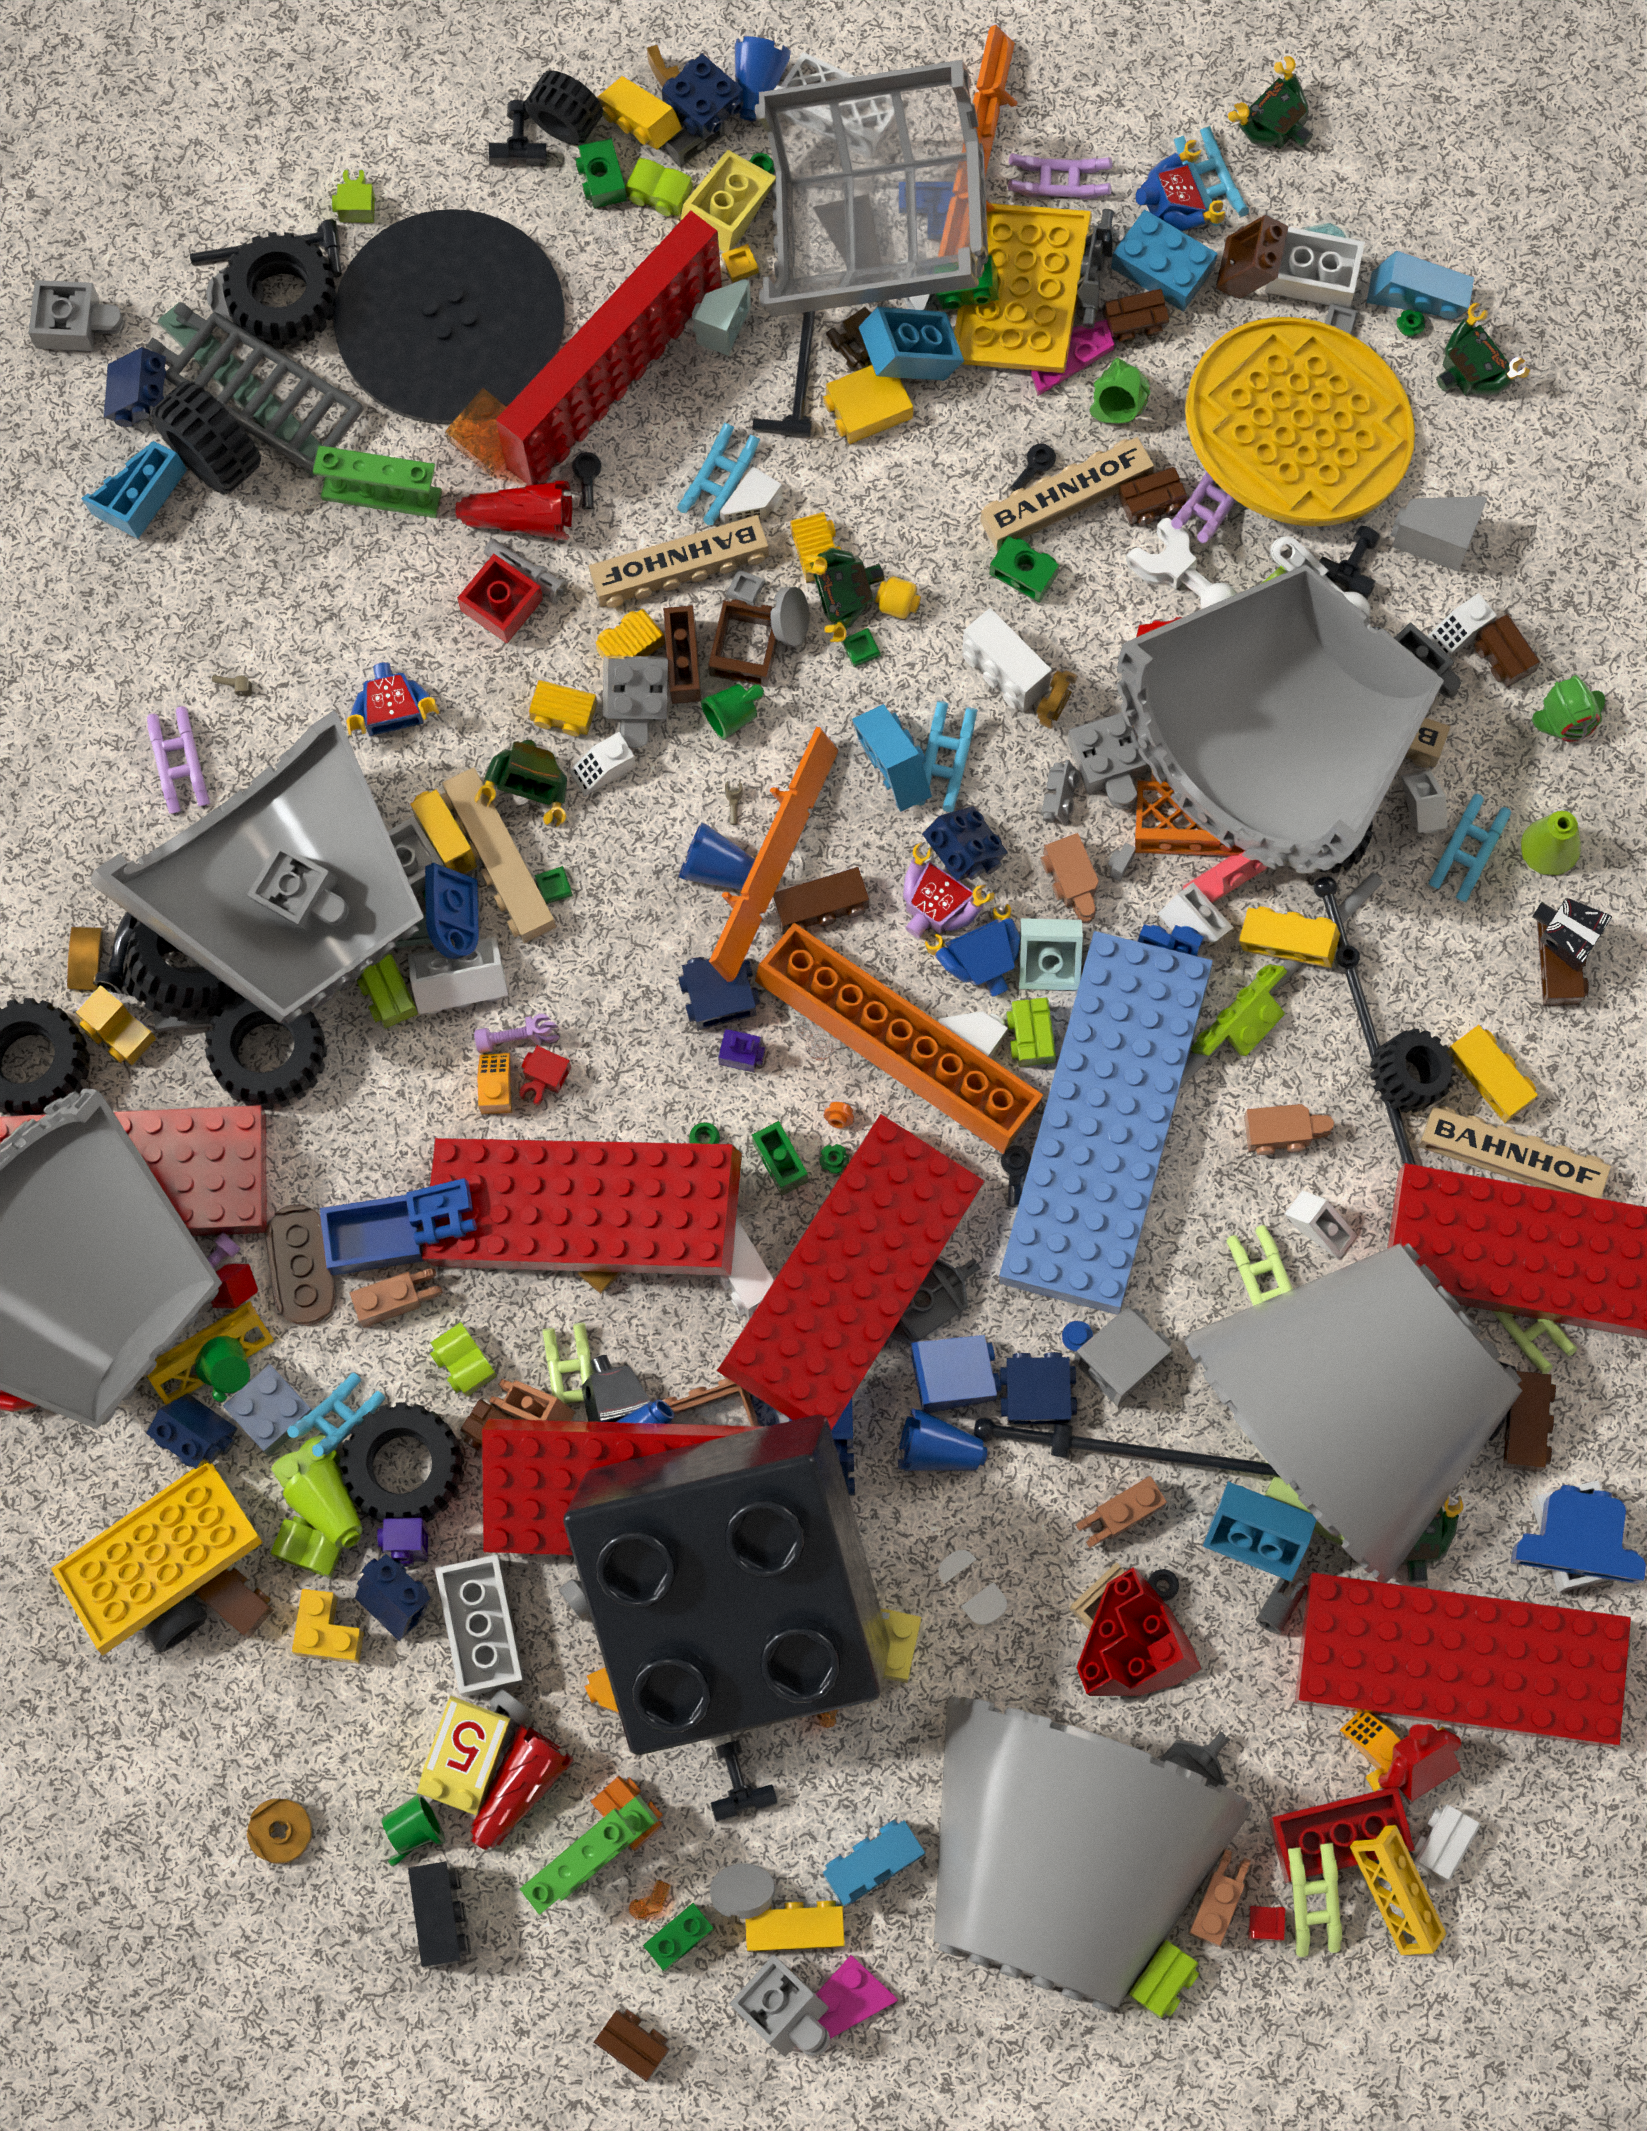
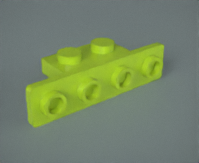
[1191,964,1287,1056]

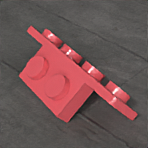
[1183,851,1268,903]

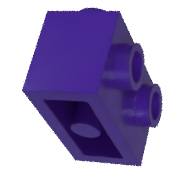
[377,1518,428,1567]

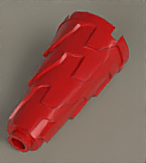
[455,480,573,540]
[470,1724,574,1851]

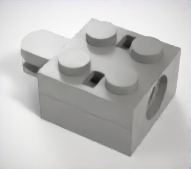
[28,280,124,351]
[602,656,668,748]
[1068,712,1146,809]
[247,843,349,931]
[729,1954,830,2057]

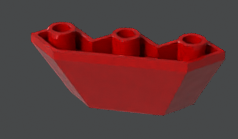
[1076,1567,1202,1696]

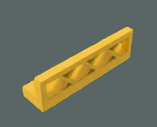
[147,1301,274,1405]
[1350,1825,1447,1955]

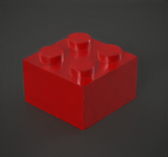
[457,553,543,644]

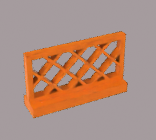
[1135,781,1245,856]

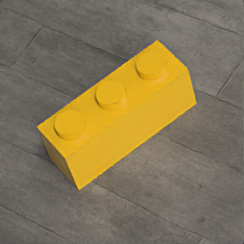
[597,76,682,150]
[1239,906,1340,968]
[1447,1024,1538,1123]
[745,1900,845,1952]

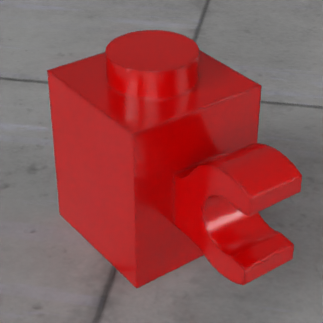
[519,1045,572,1106]

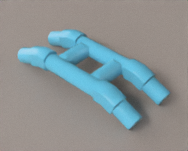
[1173,126,1249,226]
[677,422,760,525]
[916,701,978,812]
[1428,794,1511,902]
[287,1372,386,1457]

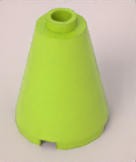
[1521,810,1581,875]
[283,1459,363,1548]

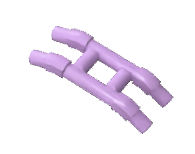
[1008,153,1112,199]
[1171,472,1237,543]
[147,706,210,814]

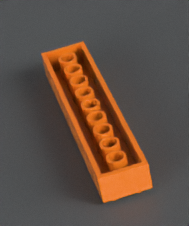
[755,923,1043,1154]

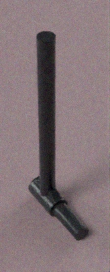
[190,219,342,277]
[752,311,815,437]

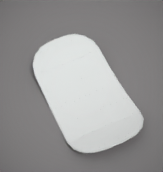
[938,1550,1007,1625]

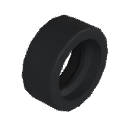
[144,1596,207,1652]

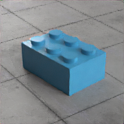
[1111,209,1218,312]
[859,307,964,381]
[1202,1481,1317,1582]

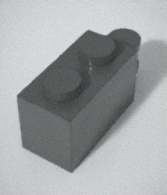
[1394,622,1461,698]

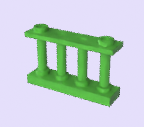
[313,445,442,518]
[520,1795,659,1915]

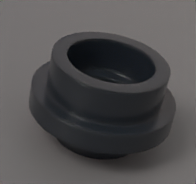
[1148,1569,1179,1601]

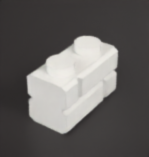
[1412,1804,1481,1882]

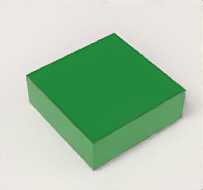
[841,628,881,667]
[535,866,573,904]

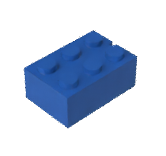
[319,1195,424,1276]

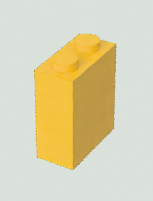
[823,365,913,444]
[410,789,477,874]

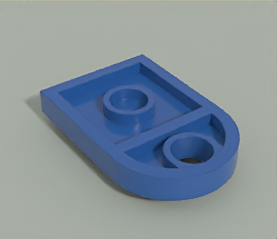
[425,863,479,959]

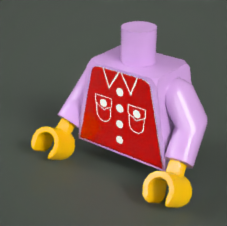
[903,842,995,938]

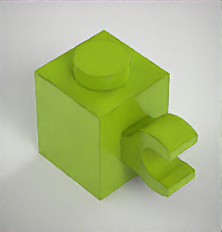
[332,170,375,223]

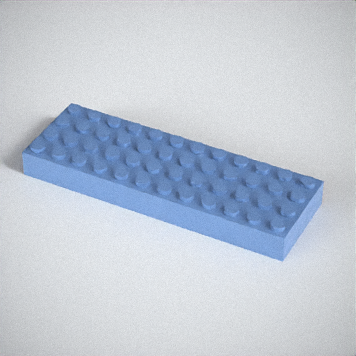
[999,931,1213,1315]

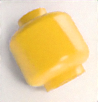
[875,576,921,619]

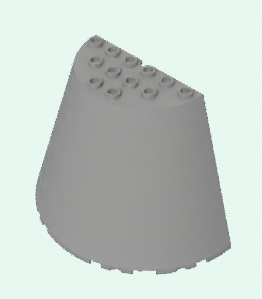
[1117,565,1444,874]
[90,710,424,1024]
[0,1089,222,1429]
[1184,1243,1523,1583]
[934,1696,1253,2013]

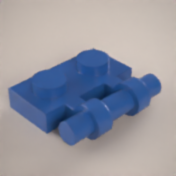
[406,1178,477,1245]

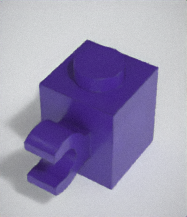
[718,1029,766,1073]

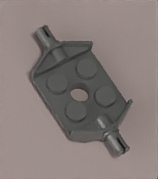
[1077,209,1114,329]
[889,1258,981,1347]
[1159,1731,1230,1787]

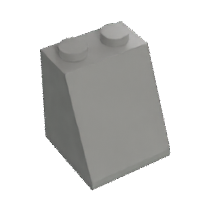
[1390,496,1487,572]
[1073,1306,1172,1407]

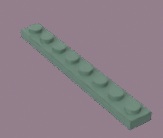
[158,302,322,478]

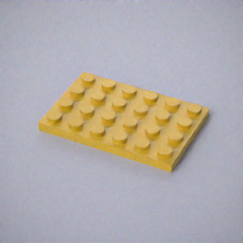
[954,203,1092,373]
[51,1463,263,1656]

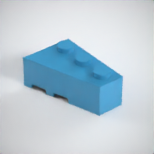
[1366,250,1474,319]
[81,441,187,539]
[852,704,932,812]
[823,1819,925,1908]

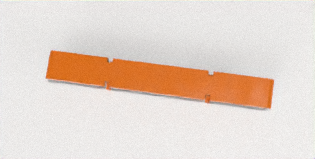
[938,25,1018,259]
[709,727,838,982]

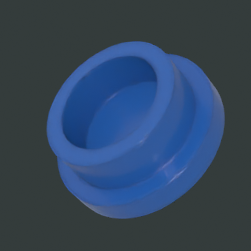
[1062,1321,1093,1352]

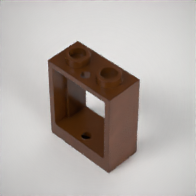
[1216,215,1289,299]
[708,599,778,687]

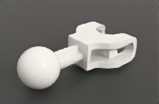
[1126,518,1237,609]
[1270,537,1370,617]

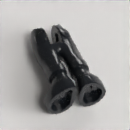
[93,911,137,997]

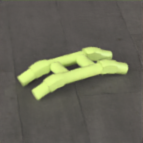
[1226,1225,1293,1306]
[1492,1311,1577,1374]
[542,1323,593,1420]
[1288,1843,1342,1957]

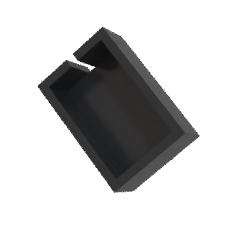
[408,1861,471,1969]

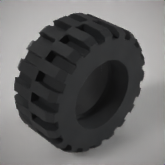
[222,232,336,349]
[151,381,261,494]
[123,921,237,1022]
[205,994,327,1110]
[0,998,90,1116]
[340,1402,464,1523]

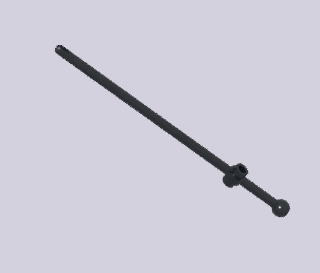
[1313,876,1416,1165]
[974,1417,1280,1477]

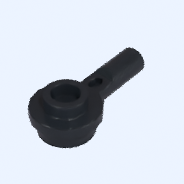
[1010,444,1056,492]
[572,452,602,510]
[1000,1146,1031,1208]

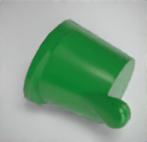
[701,684,764,740]
[195,1336,250,1403]
[382,1794,445,1867]

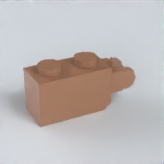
[1040,833,1099,923]
[1244,1104,1335,1155]
[349,1268,443,1328]
[489,1379,575,1421]
[1076,1476,1167,1548]
[1187,1849,1251,1947]

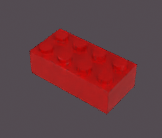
[1268,1788,1415,1883]

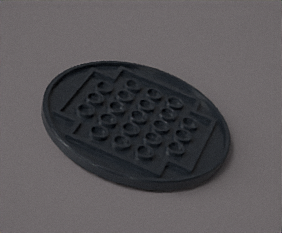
[334,209,565,424]

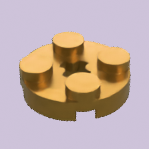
[1036,670,1077,729]
[247,1798,312,1864]

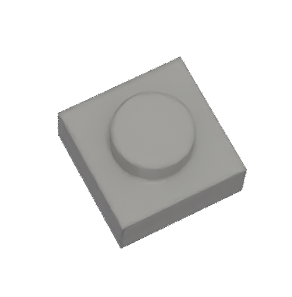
[1108,842,1136,881]

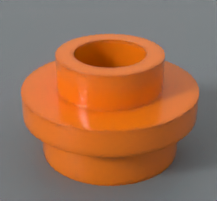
[823,1102,854,1129]

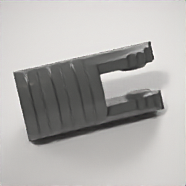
[1256,1577,1308,1634]

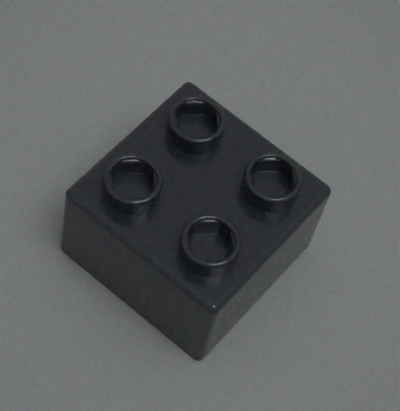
[563,1414,890,1755]

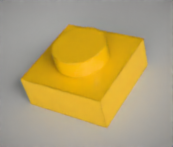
[721,244,759,283]

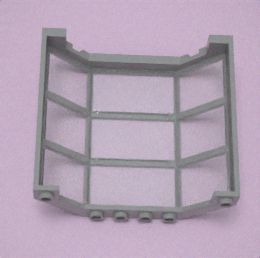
[755,60,988,317]

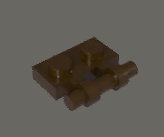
[826,307,872,372]

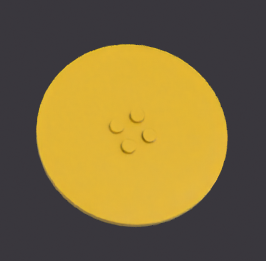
[1185,317,1415,526]

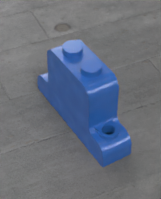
[1511,1485,1646,1584]

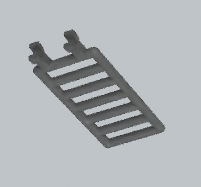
[146,302,363,473]

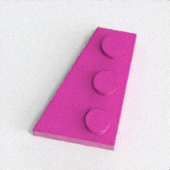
[1030,320,1114,396]
[816,1955,898,2039]

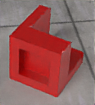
[211,1263,258,1309]
[1248,1906,1285,1942]

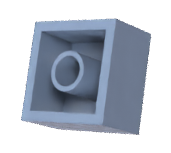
[223,1364,312,1457]

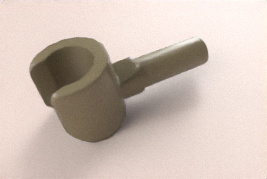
[212,675,252,696]
[725,781,743,825]

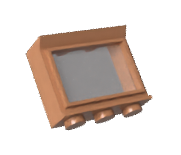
[662,1378,759,1426]

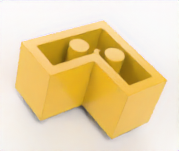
[76,985,156,1066]
[292,1589,364,1664]

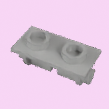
[1041,760,1080,826]

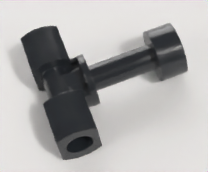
[489,100,547,166]
[1319,526,1380,600]
[710,1740,778,1822]

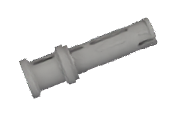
[484,538,568,604]

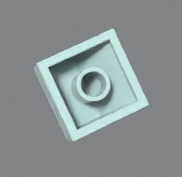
[692,279,751,356]
[1019,918,1083,990]

